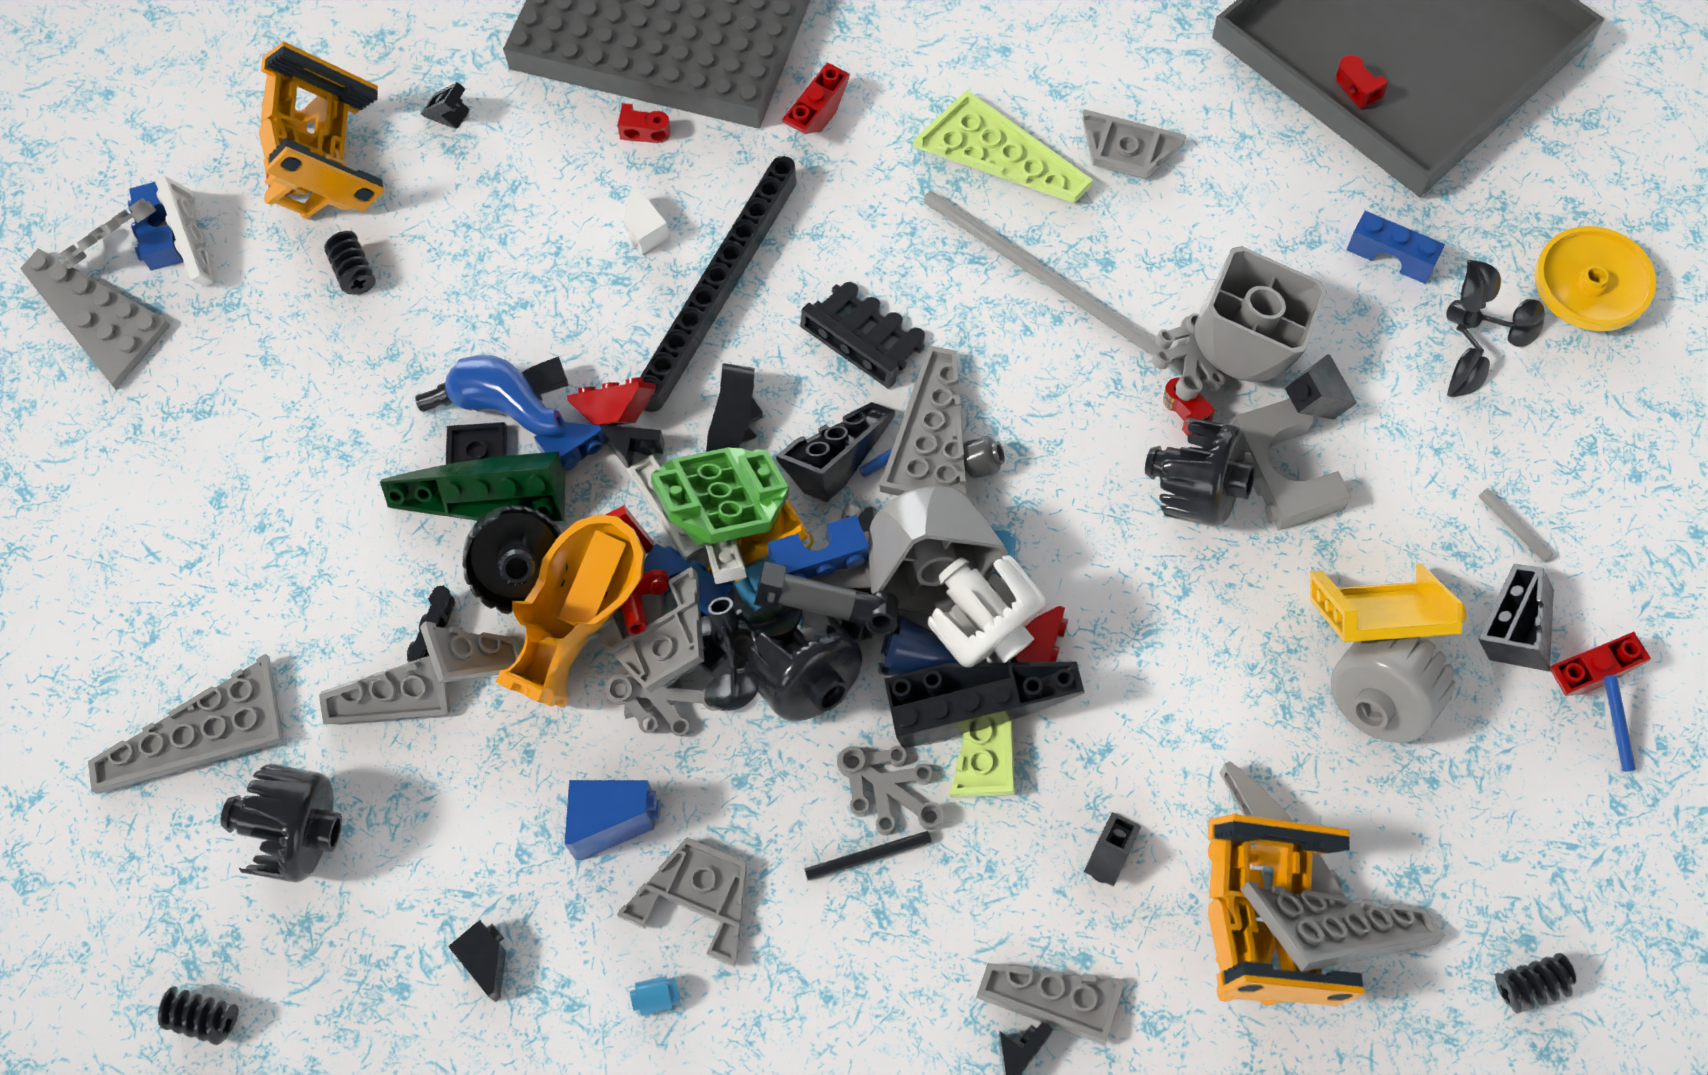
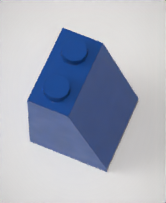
[564,780,661,860]

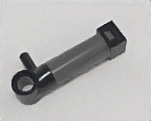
[754,561,899,641]

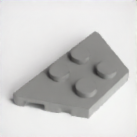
[1082,109,1186,179]

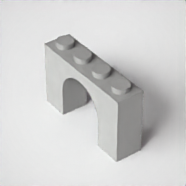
[1232,399,1351,531]

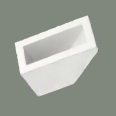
[623,185,670,255]

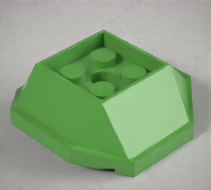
[651,447,789,546]

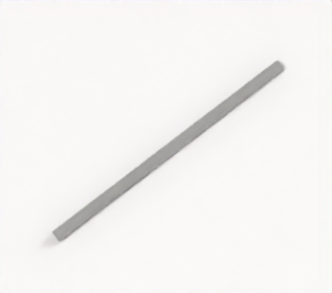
[923,191,1205,381]

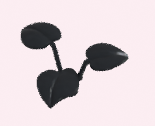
[1446,260,1545,397]
[701,597,803,711]

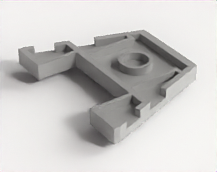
[593,567,704,693]
[617,837,747,967]

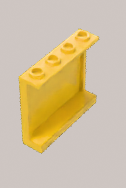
[1310,563,1467,642]

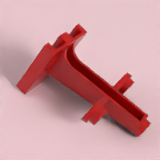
[602,505,669,635]

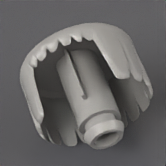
[1331,637,1455,743]

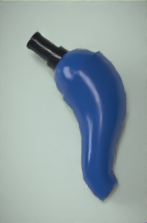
[415,355,565,436]

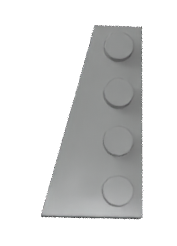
[319,656,450,725]
[976,963,1125,1045]

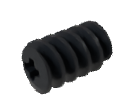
[324,231,376,295]
[1495,953,1576,1014]
[158,986,239,1045]

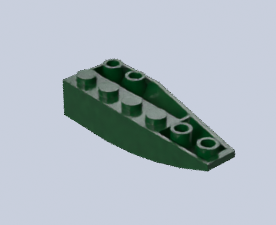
[380,451,566,522]

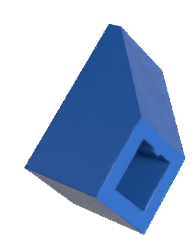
[534,422,606,471]

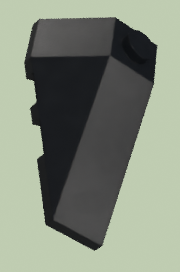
[776,402,895,502]

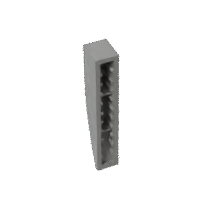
[1220,761,1353,903]

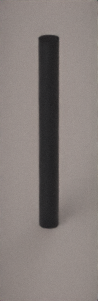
[804,830,932,881]

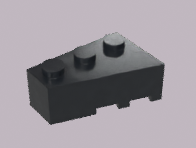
[1478,564,1554,672]

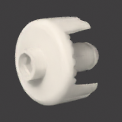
[928,555,1046,667]

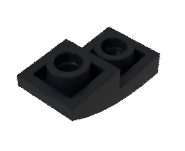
[522,356,569,401]

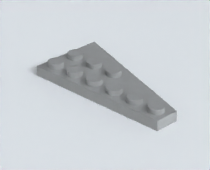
[20,248,170,390]
[879,345,966,496]
[88,654,283,794]

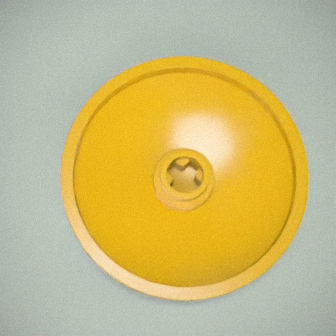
[1534,226,1656,331]

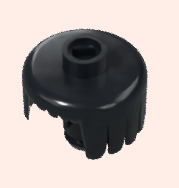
[1145,418,1255,526]
[462,505,568,614]
[744,616,862,722]
[220,764,342,882]

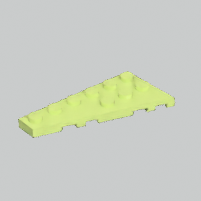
[913,90,1093,203]

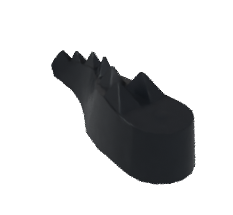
[706,363,763,452]

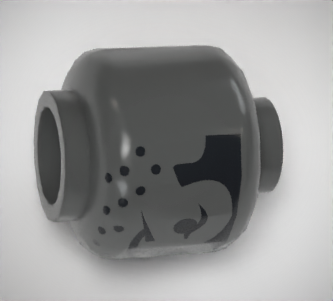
[963,436,1005,478]

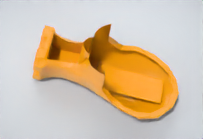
[495,514,646,708]

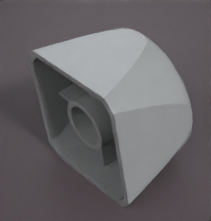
[1194,246,1327,382]
[869,486,1008,613]

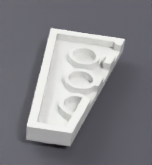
[155,175,214,286]

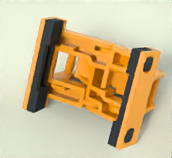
[259,41,384,219]
[1208,814,1365,1006]

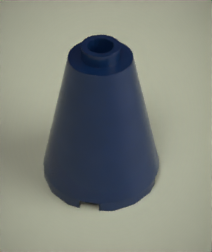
[878,615,959,676]

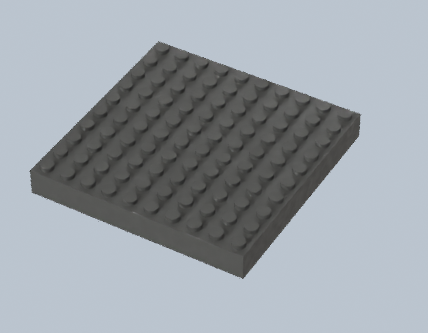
[503,0,810,129]
[1212,0,1605,197]

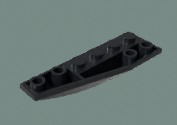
[884,662,1085,749]

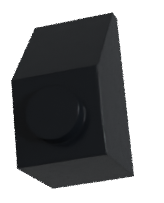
[1084,812,1142,887]
[448,920,506,1002]

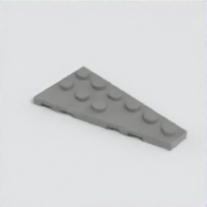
[1241,881,1445,972]

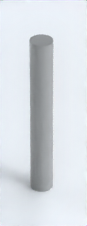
[1478,488,1553,562]

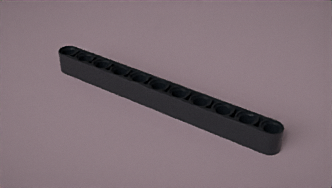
[640,156,797,412]

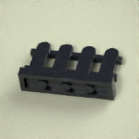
[800,282,925,389]

